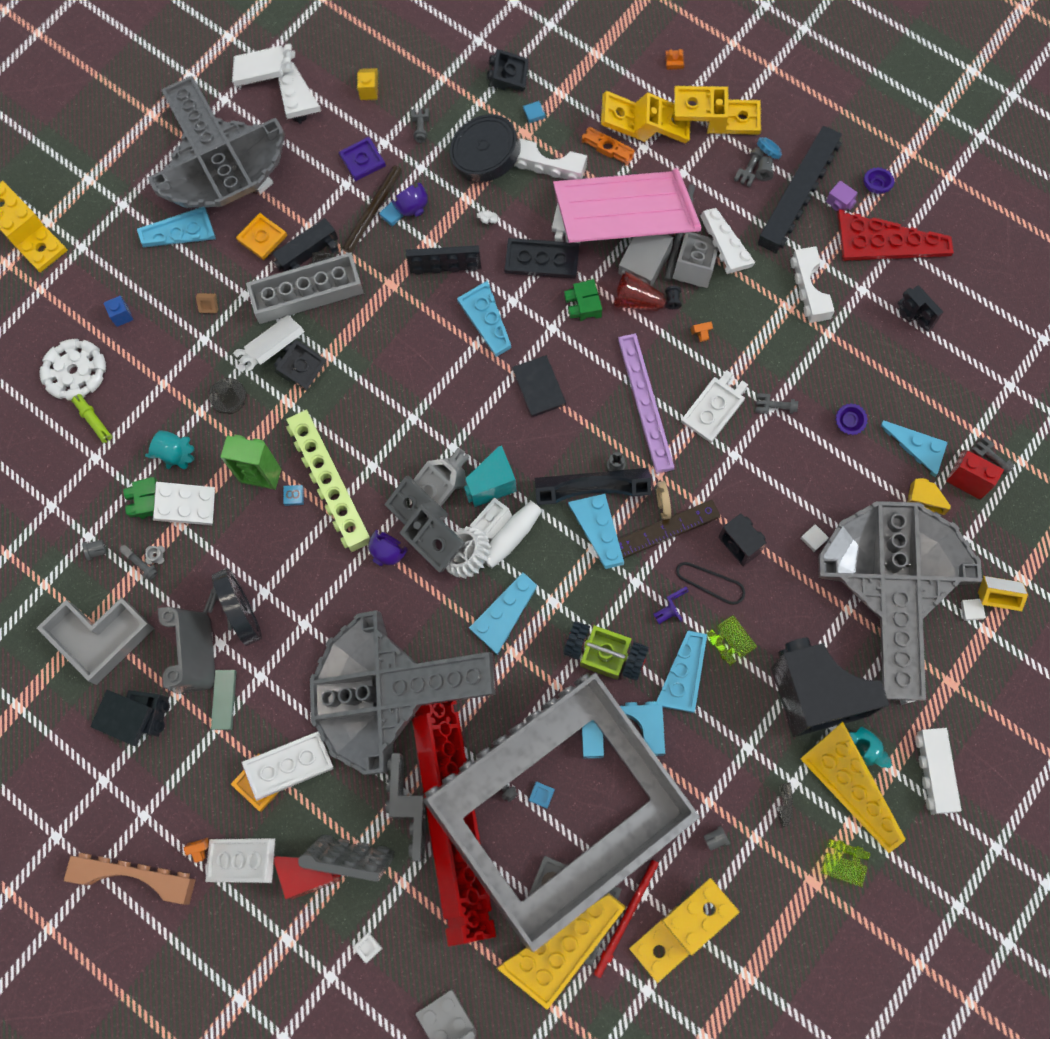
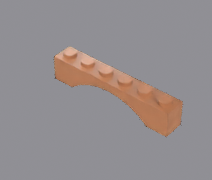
[64,853,196,905]

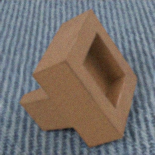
[196,293,218,313]

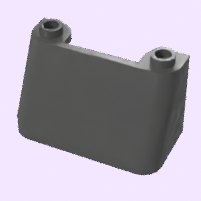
[158,607,215,694]

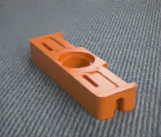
[582,127,635,166]

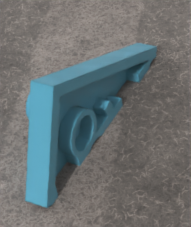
[881,420,948,477]

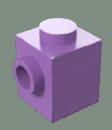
[826,181,858,212]

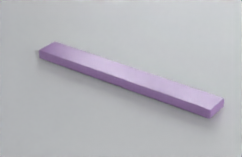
[618,333,675,474]

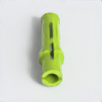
[71,394,112,443]

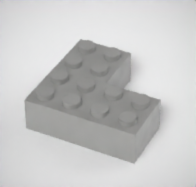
[37,598,155,685]

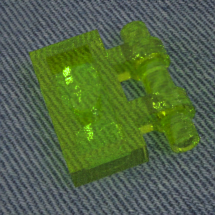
[706,615,757,666]
[820,839,870,887]

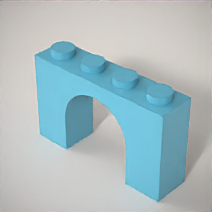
[582,702,665,759]

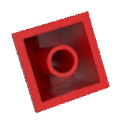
[946,449,1004,500]
[274,856,342,899]

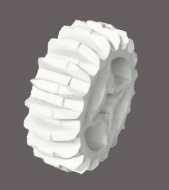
[446,526,491,579]

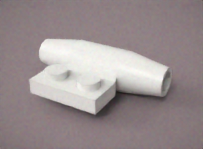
[470,498,542,569]

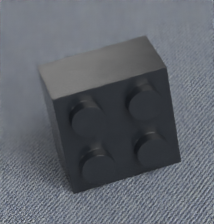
[718,513,767,567]

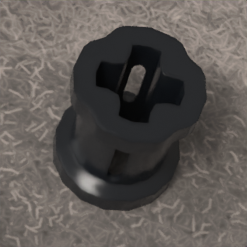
[665,286,682,310]

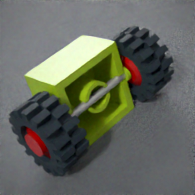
[563,621,649,681]

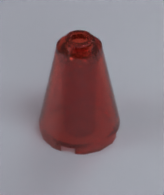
[613,271,666,311]

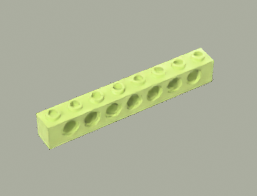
[286,409,370,552]

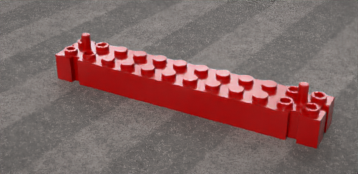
[412,701,496,947]

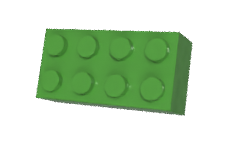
[221,435,281,490]

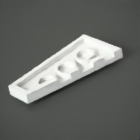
[278,62,321,119]

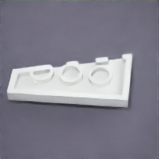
[700,208,755,274]

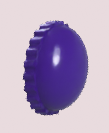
[863,167,895,194]
[835,403,868,435]

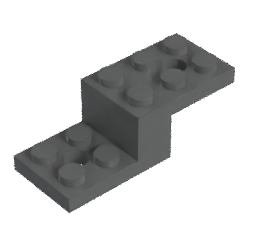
[384,476,465,573]
[385,753,427,862]

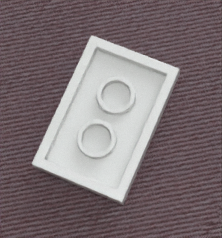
[153,482,215,525]

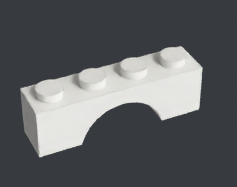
[514,139,587,180]
[790,246,834,323]

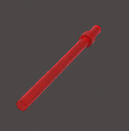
[593,860,659,978]

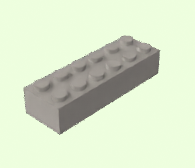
[246,252,364,324]

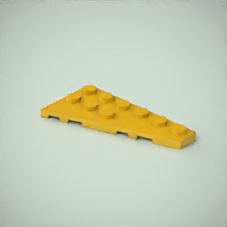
[801,722,905,853]
[497,893,625,1010]

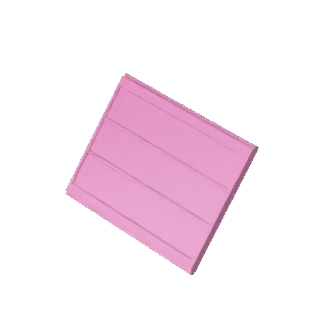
[553,168,701,243]

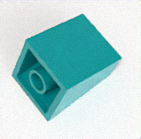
[464,446,517,507]

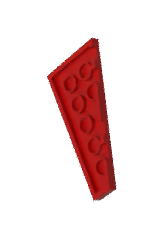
[837,209,954,261]

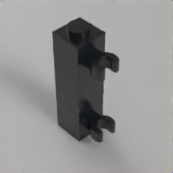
[272,218,339,272]

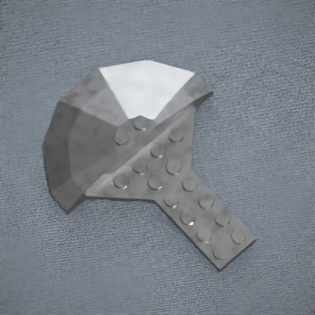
[147,76,285,208]
[818,501,982,701]
[310,610,495,775]

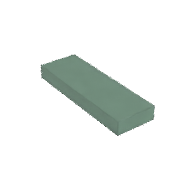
[211,670,237,730]

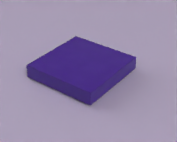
[339,137,386,181]

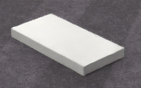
[242,732,333,801]
[206,839,275,883]

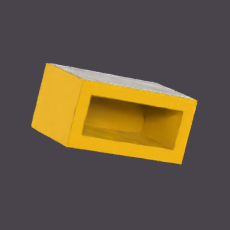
[978,576,1028,611]

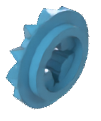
[757,137,782,159]

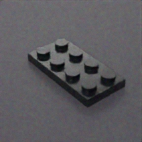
[505,238,580,279]
[406,245,481,275]

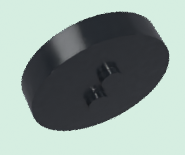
[450,114,521,182]
[212,568,262,646]

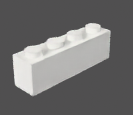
[915,728,961,815]

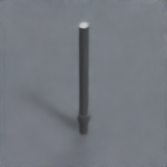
[664,184,695,282]

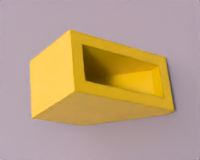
[357,68,378,100]
[907,478,951,515]

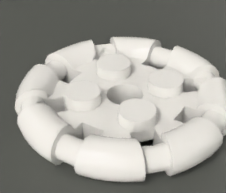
[40,339,106,401]

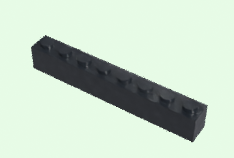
[757,125,842,254]

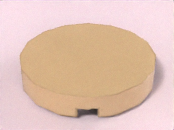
[656,481,671,519]

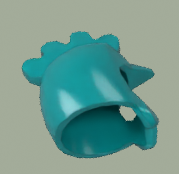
[145,430,194,469]
[849,726,892,768]

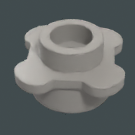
[145,546,165,565]

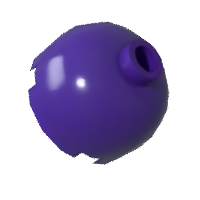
[392,183,428,217]
[368,530,408,566]

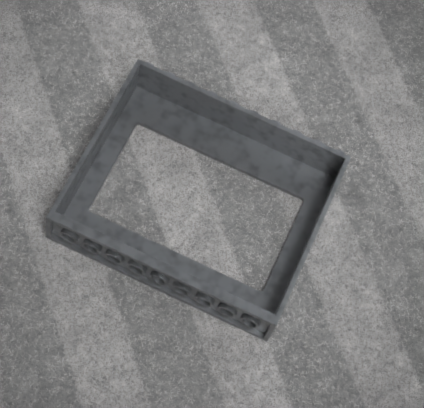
[423,673,700,952]

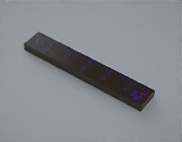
[618,500,720,559]

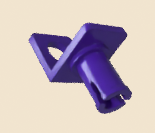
[653,586,689,625]

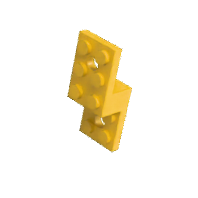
[674,86,761,134]
[601,91,690,144]
[0,181,68,273]
[629,878,739,983]

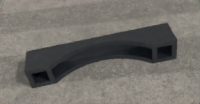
[534,468,652,505]

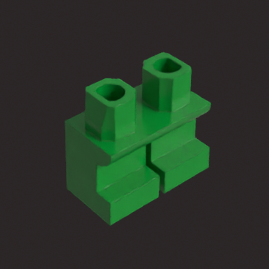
[564,279,602,321]
[123,477,159,519]

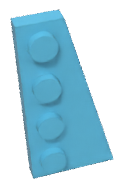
[137,207,216,247]
[457,280,511,357]
[568,494,624,569]
[469,573,537,656]
[656,631,707,713]

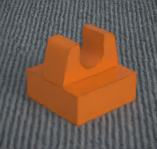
[666,49,684,70]
[691,321,713,342]
[183,838,209,863]

